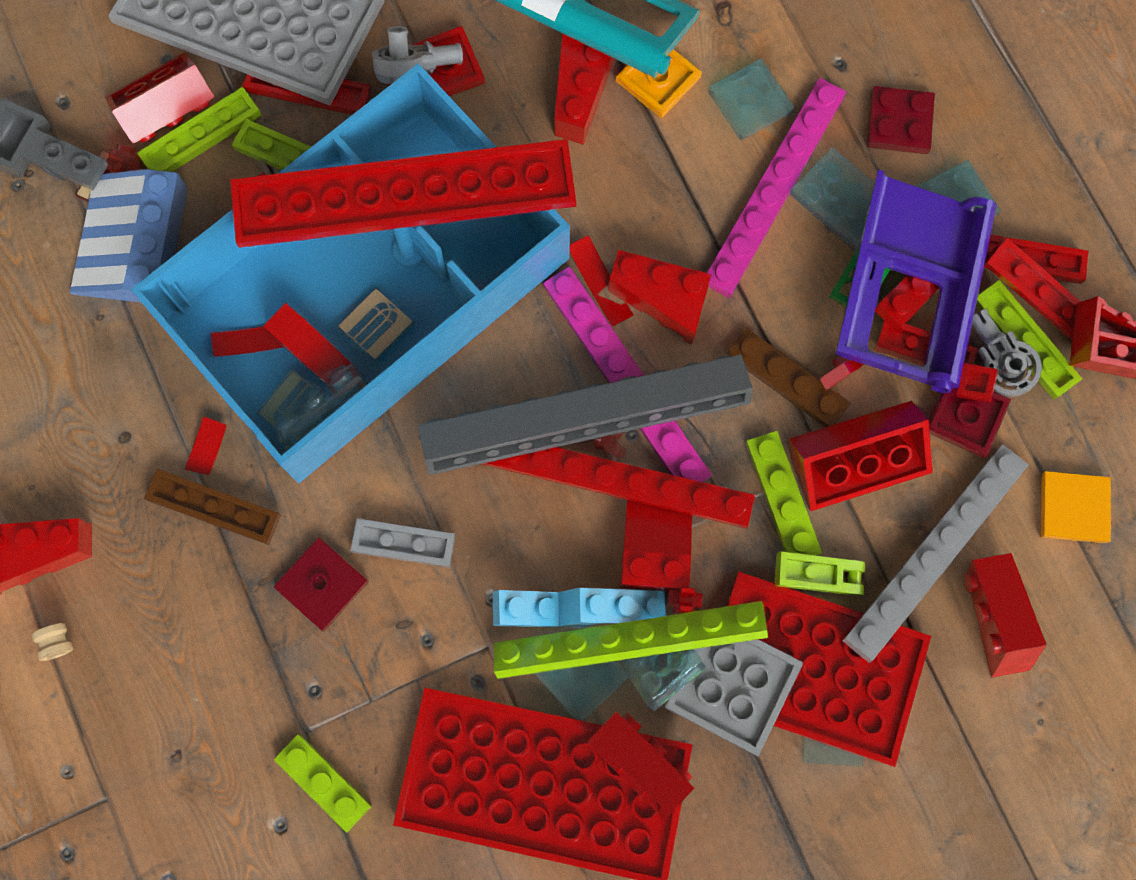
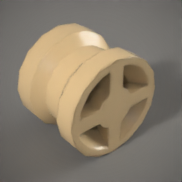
[31,623,73,661]

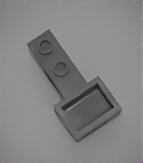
[0,98,108,191]

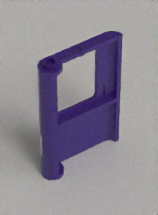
[836,169,997,393]

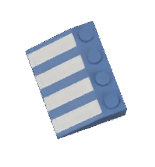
[70,169,188,303]

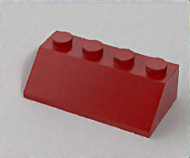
[789,400,933,511]

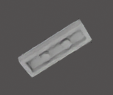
[351,518,456,568]

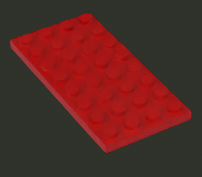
[393,687,693,880]

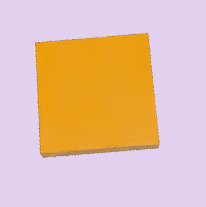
[616,35,702,119]
[1041,471,1111,543]

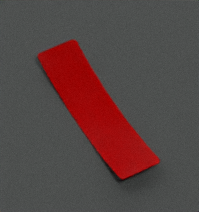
[569,236,633,326]
[211,318,306,357]
[184,417,227,475]

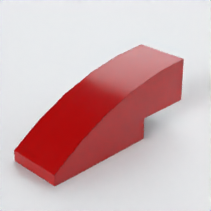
[263,303,364,399]

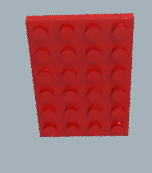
[727,571,932,767]

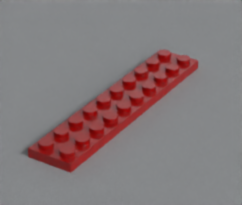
[230,139,577,248]

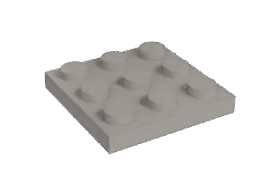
[664,639,803,757]

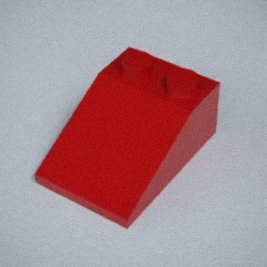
[620,500,692,592]

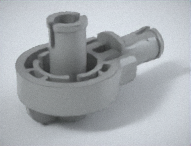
[372,26,463,84]
[972,308,1042,397]

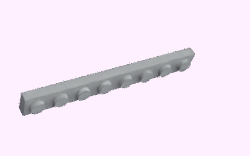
[842,444,1029,663]

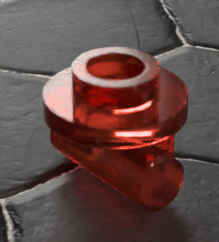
[106,144,141,173]
[593,432,626,458]

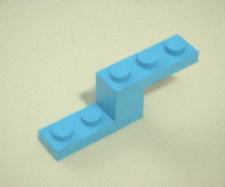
[492,588,666,628]

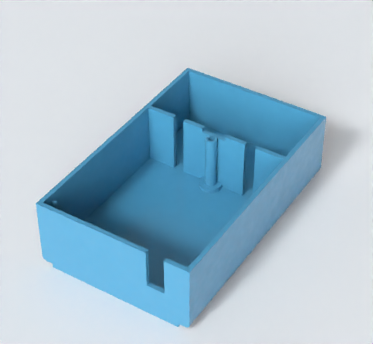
[131,63,570,484]

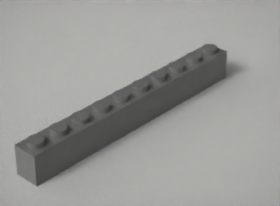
[418,355,753,475]

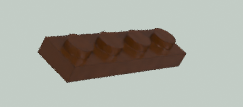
[726,328,851,427]
[144,469,281,545]

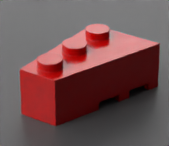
[609,249,712,345]
[964,553,1047,678]
[587,711,695,821]

